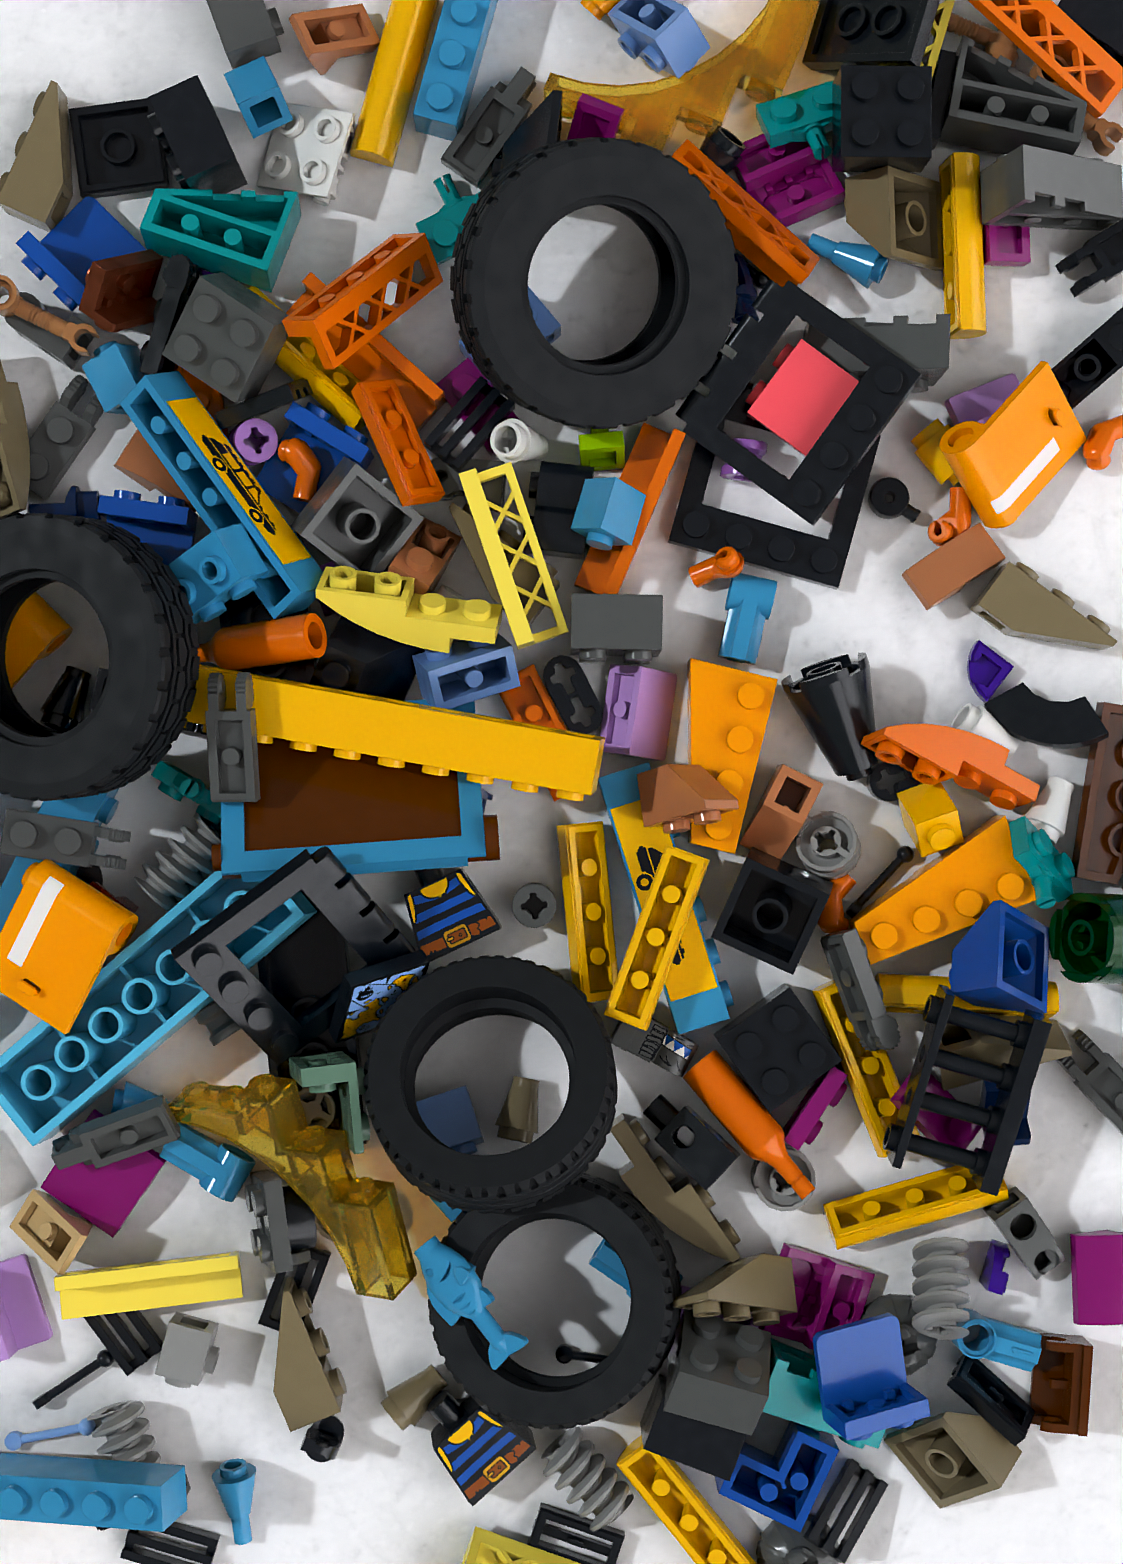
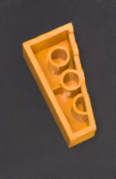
[687,658,778,854]
[848,815,1036,965]

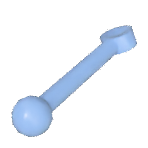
[5,1418,96,1451]

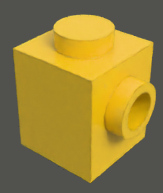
[897,783,964,857]

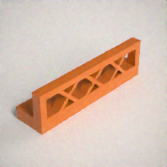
[968,0,1123,119]
[672,139,820,287]
[282,233,443,370]
[286,272,446,432]
[574,423,686,594]

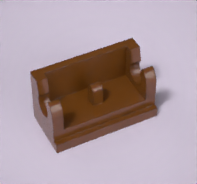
[1029,1333,1093,1436]

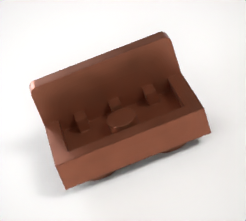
[78,249,164,332]

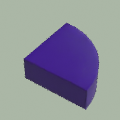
[967,640,1014,702]
[979,1239,1010,1295]

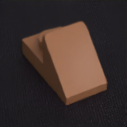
[289,3,380,75]

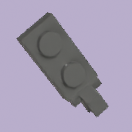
[441,66,537,188]
[51,1095,180,1170]

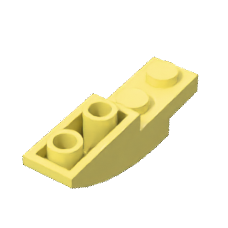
[316,566,503,653]

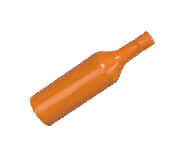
[197,613,327,671]
[682,1049,816,1200]

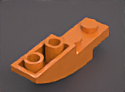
[861,724,1040,810]

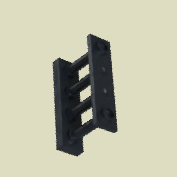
[883,984,1052,1196]

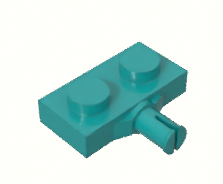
[756,80,834,160]
[416,173,480,265]
[151,760,221,825]
[1009,816,1075,909]

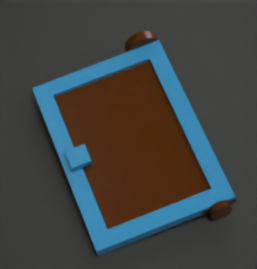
[211,699,500,882]

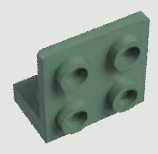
[289,1051,370,1154]

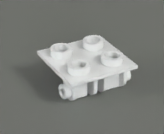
[256,103,356,206]

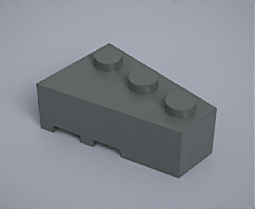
[206,0,284,69]
[939,35,1087,155]
[980,144,1123,231]
[804,314,951,393]

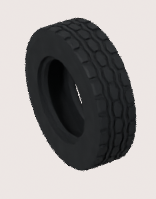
[450,137,739,429]
[0,513,200,801]

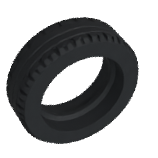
[363,955,618,1214]
[428,1173,682,1430]

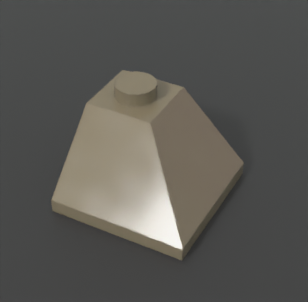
[844,166,944,271]
[884,1411,1022,1509]

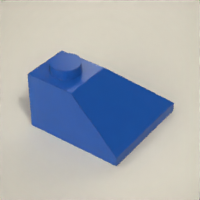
[949,900,1049,1014]

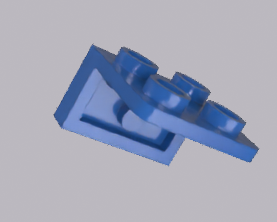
[16,196,146,312]
[256,401,374,514]
[97,490,198,565]
[813,1313,930,1441]

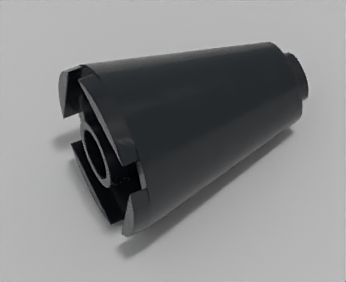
[781,652,878,781]

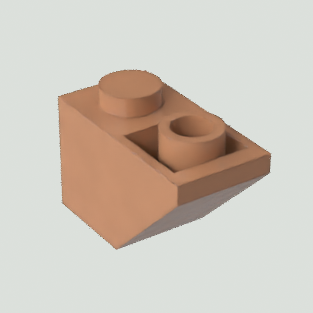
[387,517,462,594]
[637,764,739,834]
[738,764,823,860]

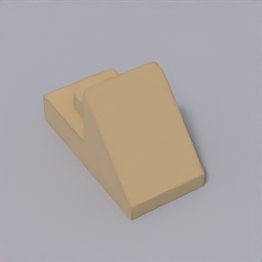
[9,1189,93,1275]

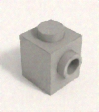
[155,1312,220,1388]

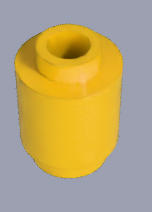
[911,418,959,486]

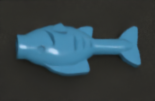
[414,1236,529,1370]

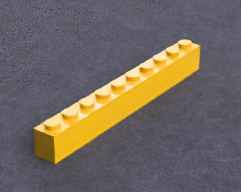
[184,664,605,801]

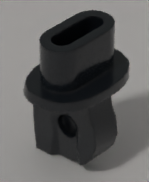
[300,1415,344,1462]

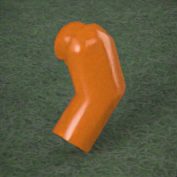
[1083,415,1123,470]
[278,438,321,503]
[927,487,972,546]
[688,546,744,588]
[817,874,856,934]

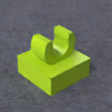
[578,427,625,471]

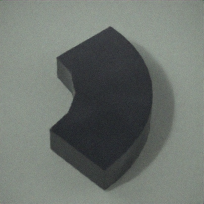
[984,682,1109,749]

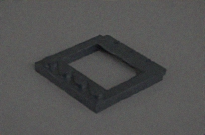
[675,279,922,526]
[668,382,881,590]
[171,846,415,1066]

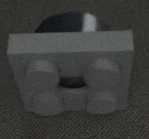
[245,1169,317,1274]

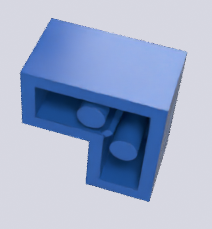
[715,1421,839,1532]

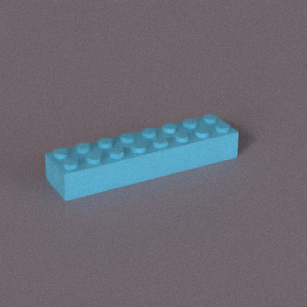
[0,871,317,1146]

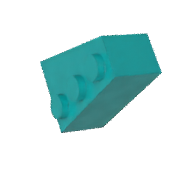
[140,188,301,293]
[763,1338,886,1449]

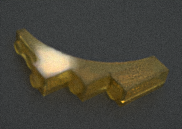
[544,0,820,155]
[168,1074,417,1301]

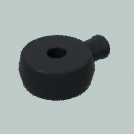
[868,477,921,523]

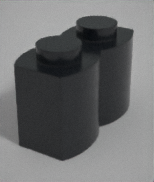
[523,461,594,560]

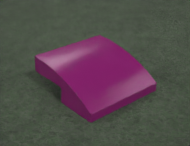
[734,133,845,227]
[40,1109,167,1238]
[1070,1230,1123,1325]
[758,1243,875,1350]

